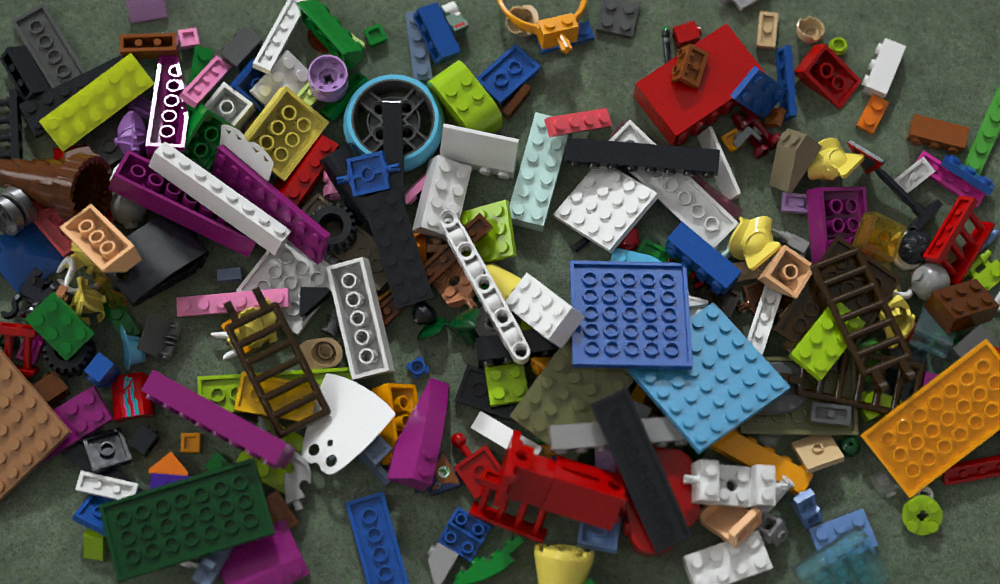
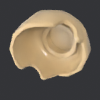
[796,16,825,44]

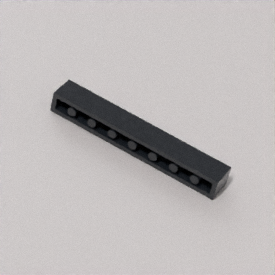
[565,138,720,178]

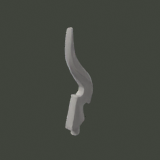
[258,415,312,512]

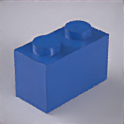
[84,353,122,390]

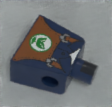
[413,451,461,497]

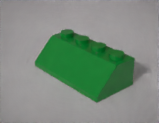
[297,0,365,71]
[181,103,236,172]

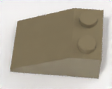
[769,128,822,194]

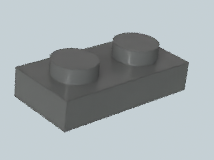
[809,402,851,427]

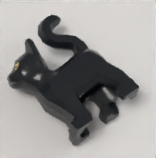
[1,267,60,325]

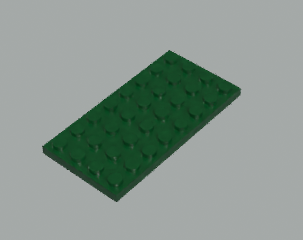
[99,458,276,583]

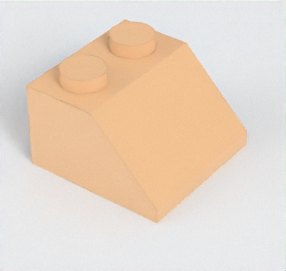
[758,245,812,299]

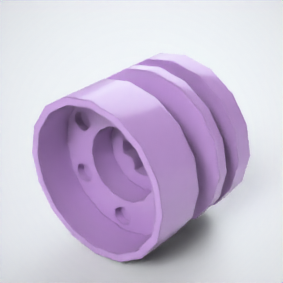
[308,55,349,103]

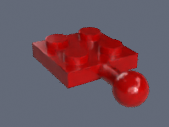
[451,433,501,500]

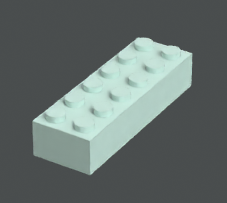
[510,112,569,232]

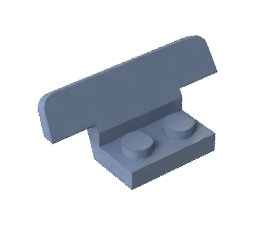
[357,434,393,485]

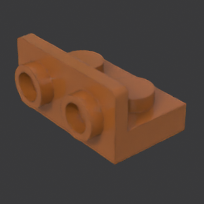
[671,44,709,89]

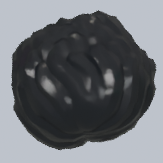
[896,230,932,265]

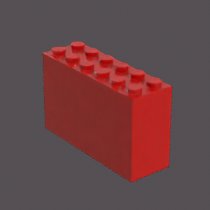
[633,23,765,146]

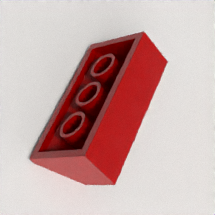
[272,134,340,209]

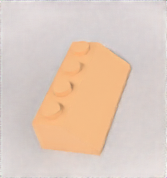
[60,204,142,273]

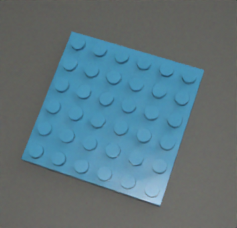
[626,302,791,454]

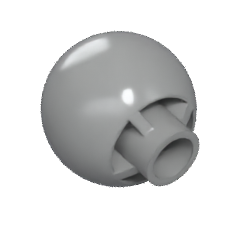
[110,193,148,229]
[911,263,951,301]

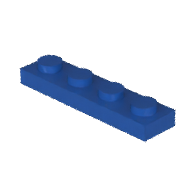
[775,45,797,122]

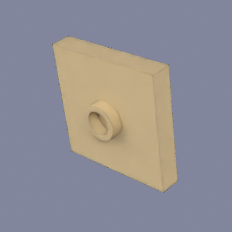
[791,436,844,474]

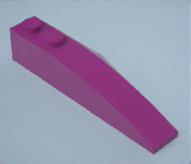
[145,55,189,159]
[387,378,449,491]

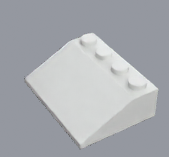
[440,124,519,179]

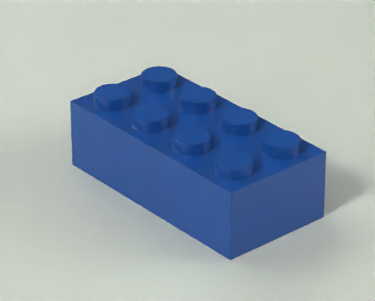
[665,222,742,297]

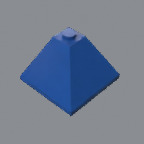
[0,222,64,294]

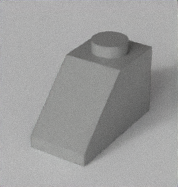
[427,543,459,584]

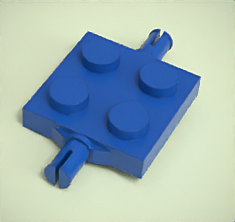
[336,151,401,197]

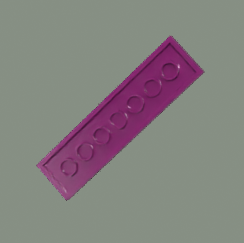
[212,144,331,265]

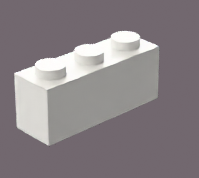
[861,38,906,99]

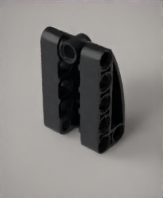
[104,215,210,307]

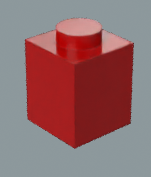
[672,20,702,50]

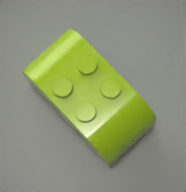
[427,60,503,134]

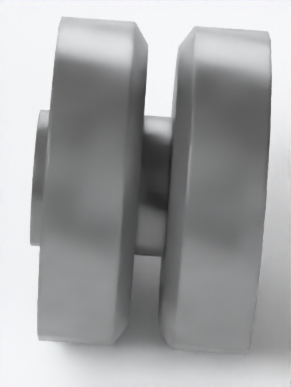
[0,186,37,236]

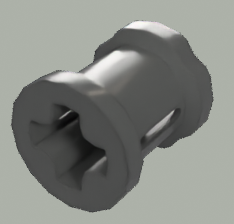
[321,313,339,337]

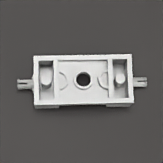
[684,459,788,509]

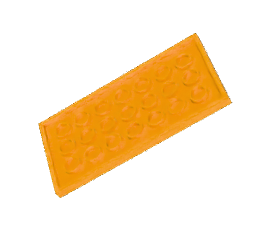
[860,339,1000,498]

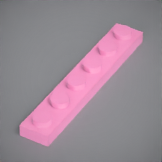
[176,288,291,317]

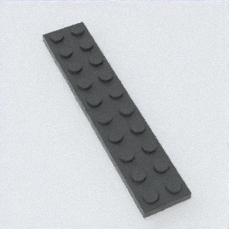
[11,3,125,168]

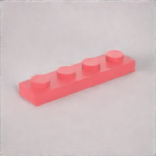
[544,108,612,138]

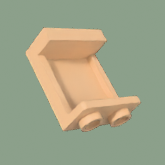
[699,505,762,548]

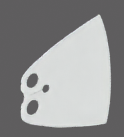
[302,373,395,474]

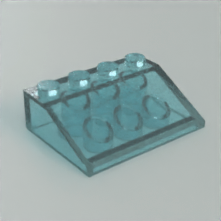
[791,525,890,584]

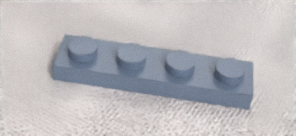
[405,11,432,82]

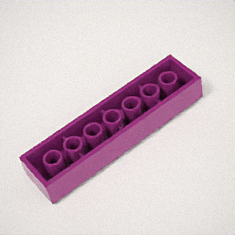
[108,150,256,258]
[141,370,296,470]

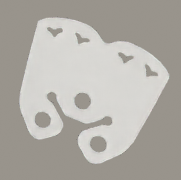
[220,124,274,182]

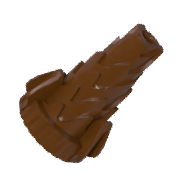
[0,147,113,222]

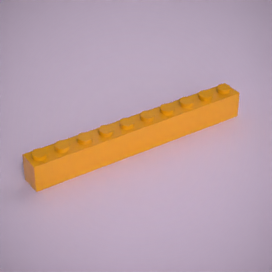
[631,383,814,496]

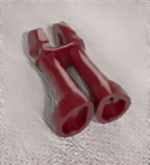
[731,106,782,159]

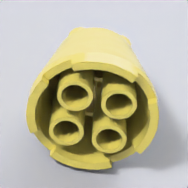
[534,543,595,584]

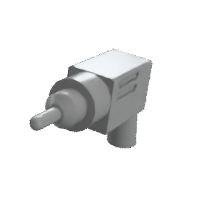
[772,229,810,258]

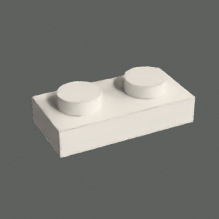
[894,156,935,193]

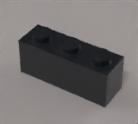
[0,45,50,102]

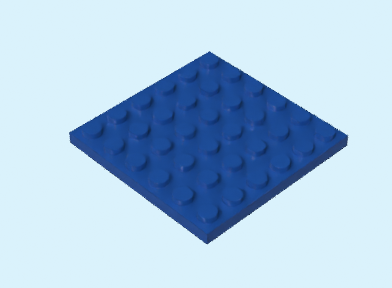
[569,260,693,370]

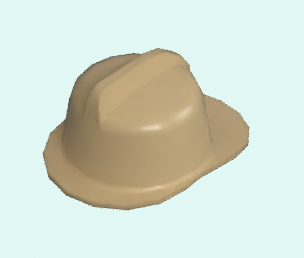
[300,338,343,369]

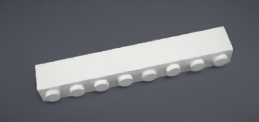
[149,142,291,256]

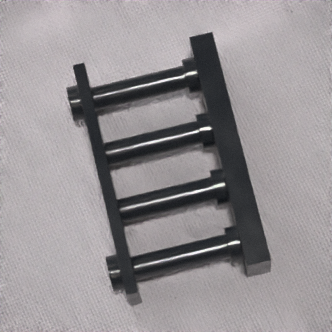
[0,89,23,160]

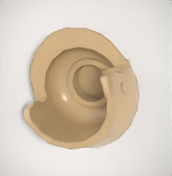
[506,5,539,37]

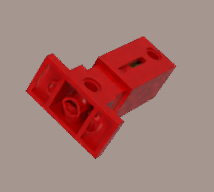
[493,430,627,531]

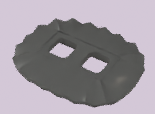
[758,362,808,415]

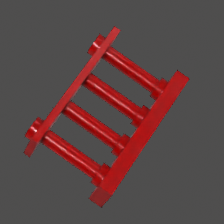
[922,196,996,285]
[0,322,39,378]
[468,468,552,543]

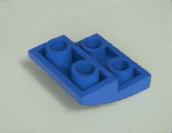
[437,507,492,563]

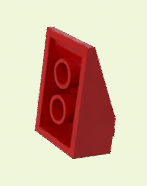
[794,44,862,109]

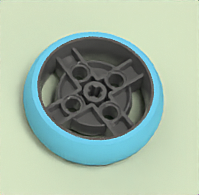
[343,75,445,172]

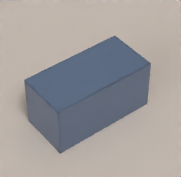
[217,267,243,284]

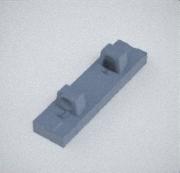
[191,548,233,584]

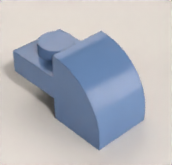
[791,489,823,530]

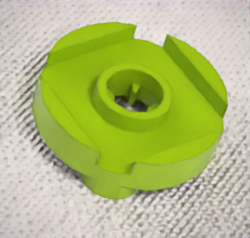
[901,495,943,535]

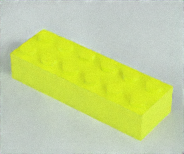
[39,53,155,152]

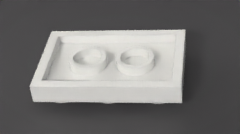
[249,50,309,106]

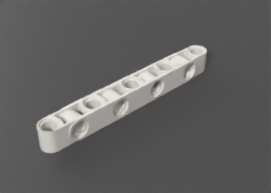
[439,210,530,365]

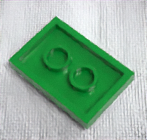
[25,291,96,361]

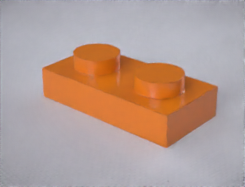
[855,94,889,135]

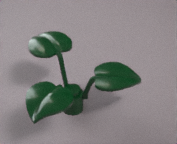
[417,285,487,346]

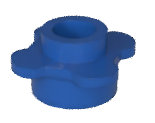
[406,357,429,379]

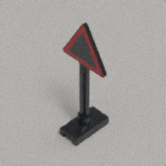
[847,139,943,231]

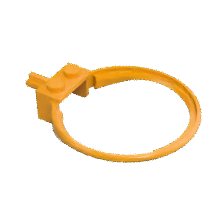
[497,0,587,54]

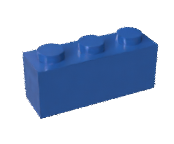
[413,3,461,65]

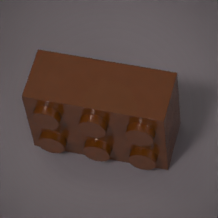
[924,279,1000,335]

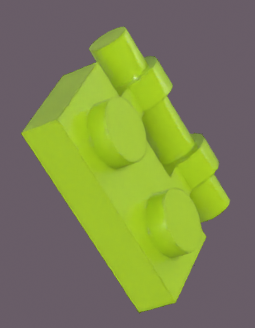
[964,249,1000,291]

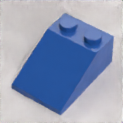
[229,59,265,114]

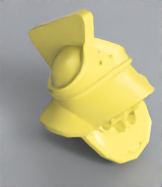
[807,138,864,181]
[728,216,782,271]

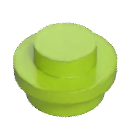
[829,37,847,56]

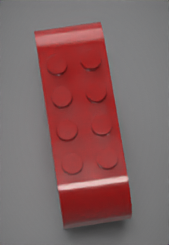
[615,444,700,557]

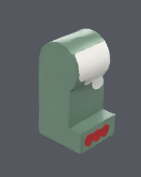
[439,1,469,38]

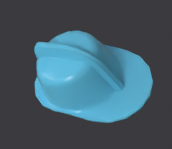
[120,325,146,371]

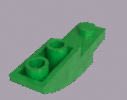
[453,535,524,584]

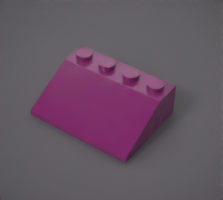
[806,186,871,264]
[220,519,310,584]

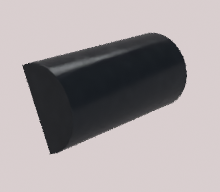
[320,143,381,227]

